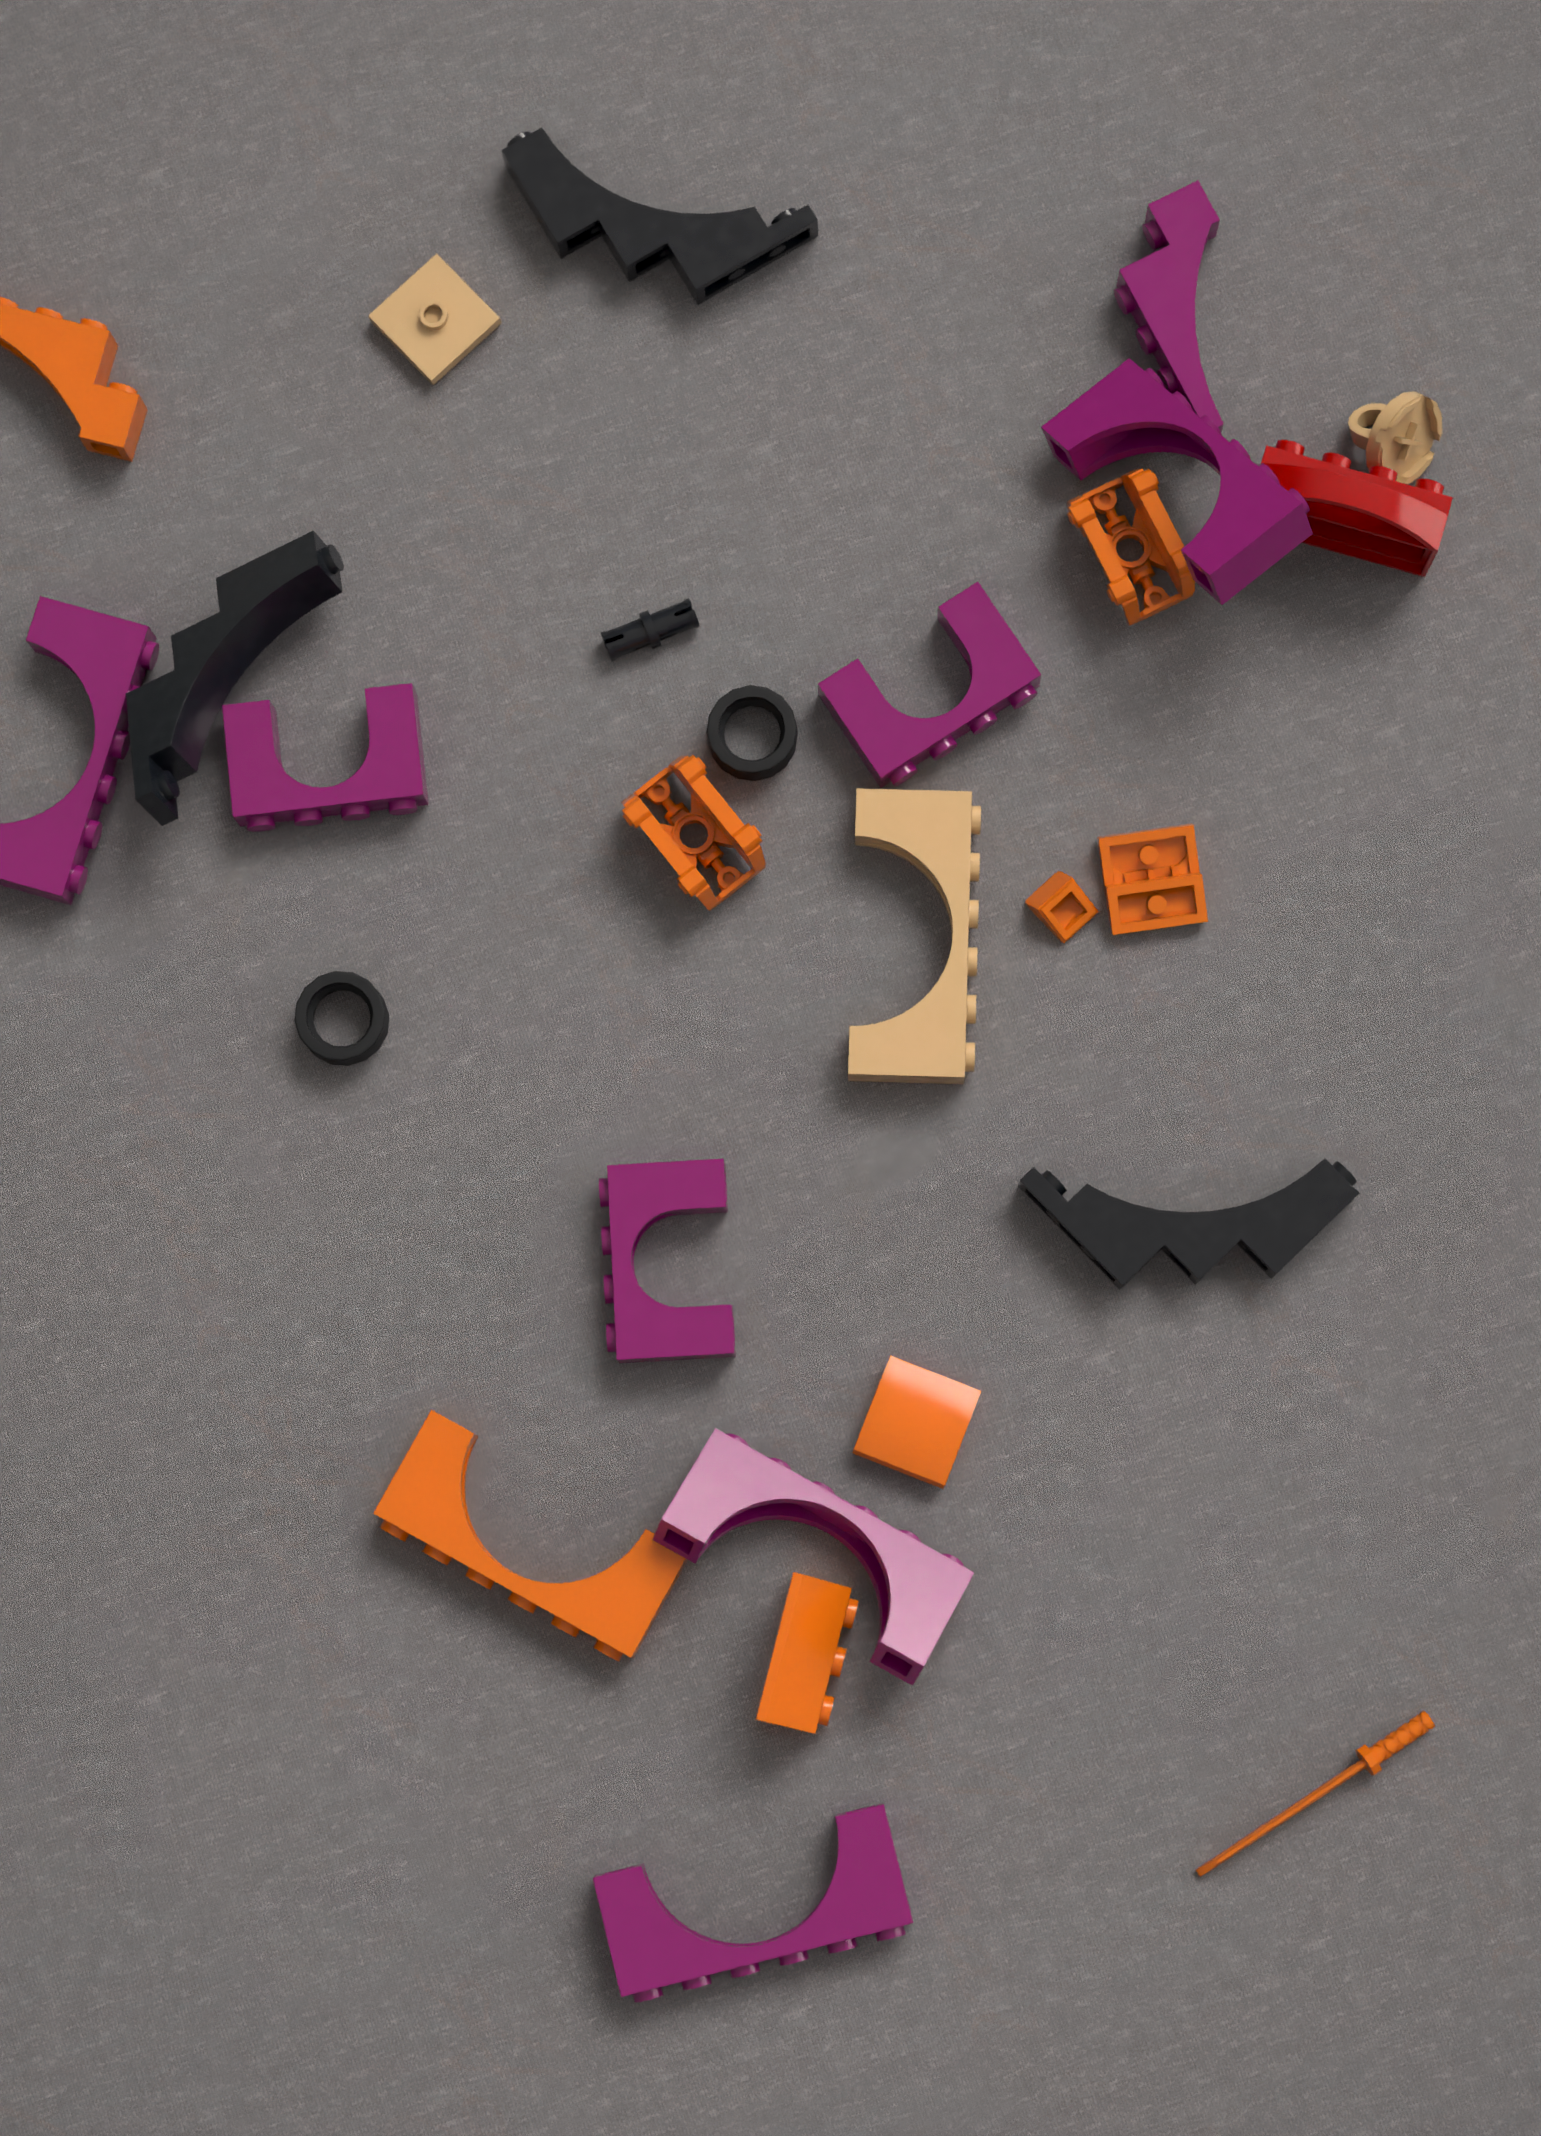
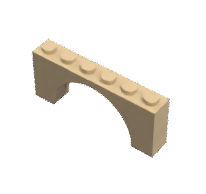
[848,788,981,1084]

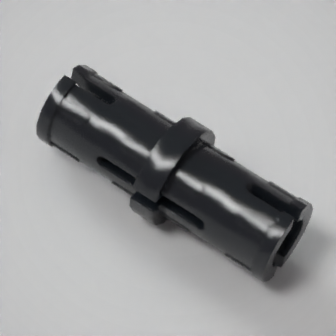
[600,598,700,661]

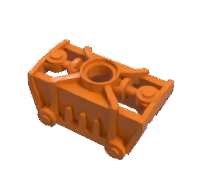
[1067,468,1195,626]
[621,755,766,911]

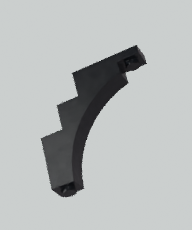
[501,127,818,305]
[126,531,344,826]
[1018,1158,1359,1290]

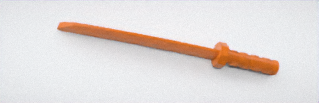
[1196,1710,1435,1877]

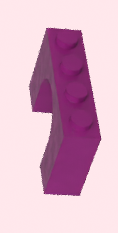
[818,581,1041,788]
[222,683,429,832]
[599,1158,736,1364]

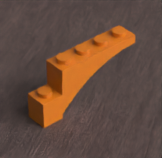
[0,297,148,462]

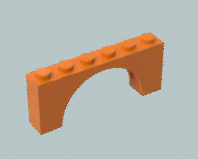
[373,1410,688,1662]

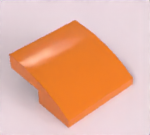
[1097,823,1208,935]
[852,1355,981,1489]

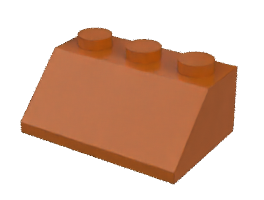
[756,1572,859,1734]

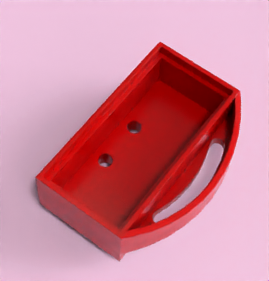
[1260,440,1453,577]

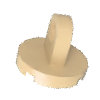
[1348,391,1442,485]

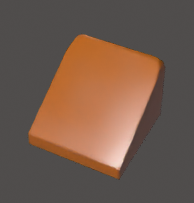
[1025,871,1099,944]

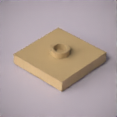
[368,253,502,386]

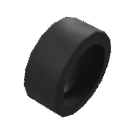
[706,685,798,781]
[294,971,389,1066]

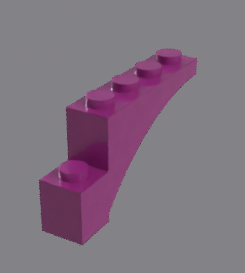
[1114,180,1224,432]

